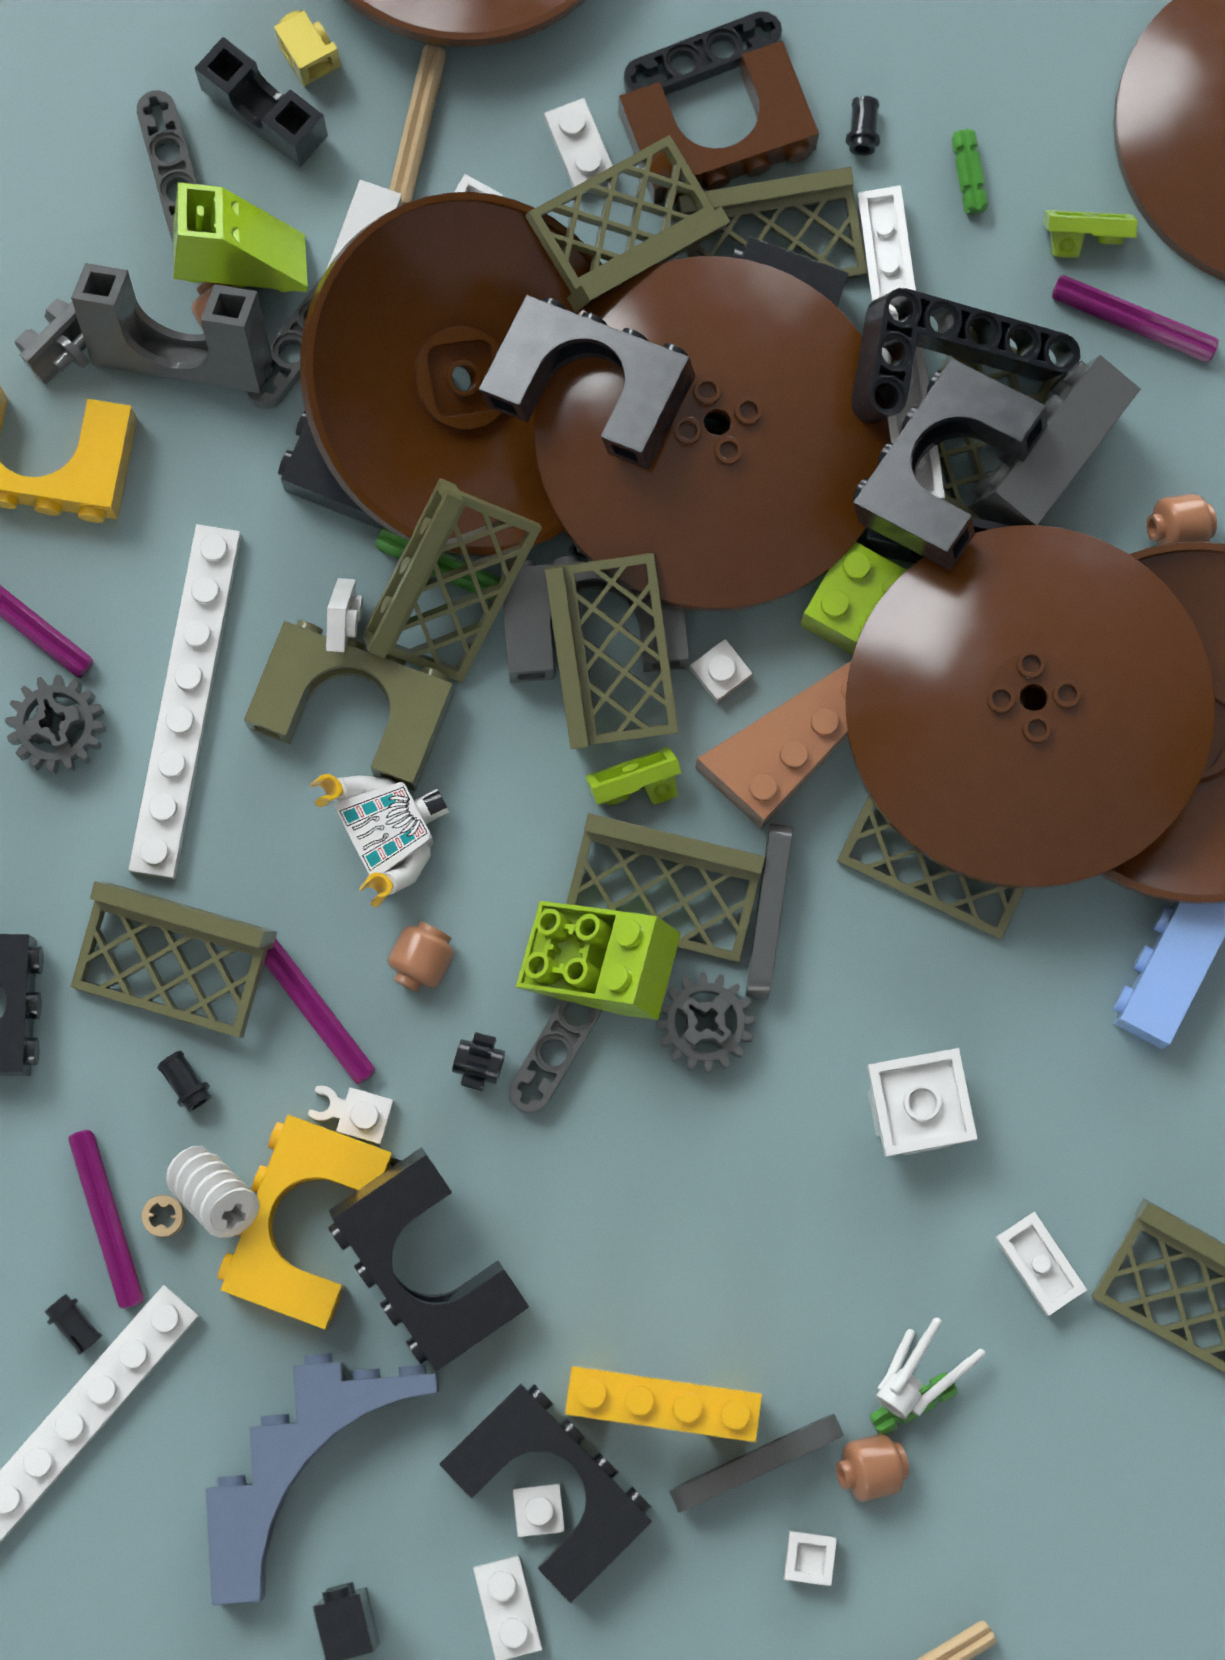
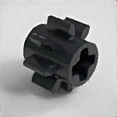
[452,1032,506,1091]

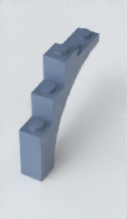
[206,1353,439,1605]

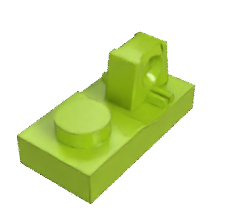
[1043,210,1138,258]
[585,746,682,805]

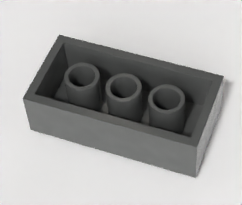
[968,355,1141,526]

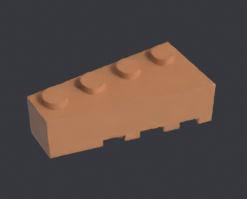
[695,660,852,829]

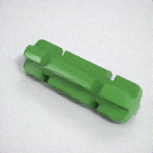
[952,129,989,215]
[870,1373,958,1435]

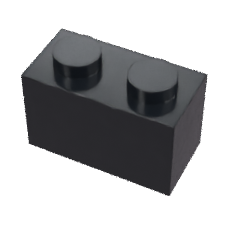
[313,1582,380,1660]

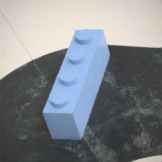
[1112,903,1225,1049]

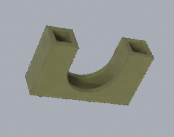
[244,620,454,791]

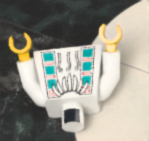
[309,774,449,907]

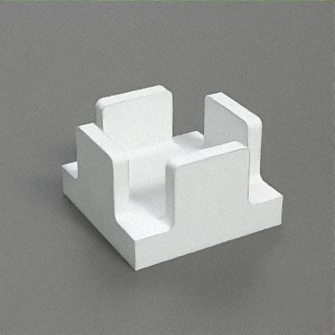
[867,1048,977,1157]

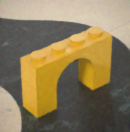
[0,386,138,523]
[217,1114,395,1330]
[565,1366,762,1442]

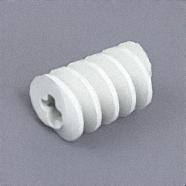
[166,1146,259,1238]

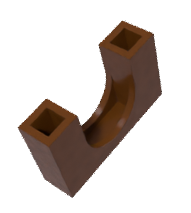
[618,40,819,205]

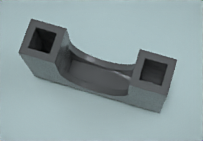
[71,263,273,393]
[500,556,689,683]

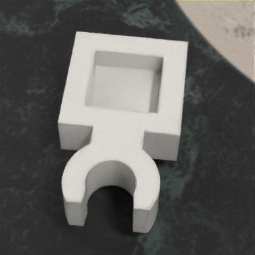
[308,1086,394,1145]

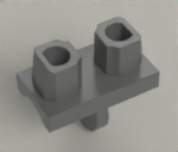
[15,299,89,385]

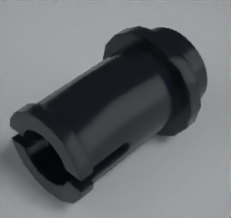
[846,96,880,156]
[157,1051,211,1112]
[45,1294,103,1355]

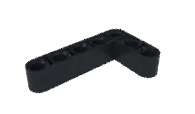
[852,288,1081,423]

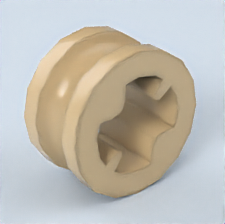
[141,1195,186,1238]

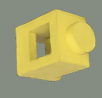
[274,10,341,87]

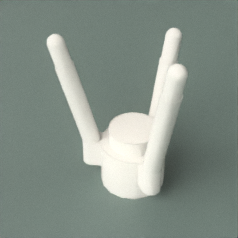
[875,1318,985,1419]

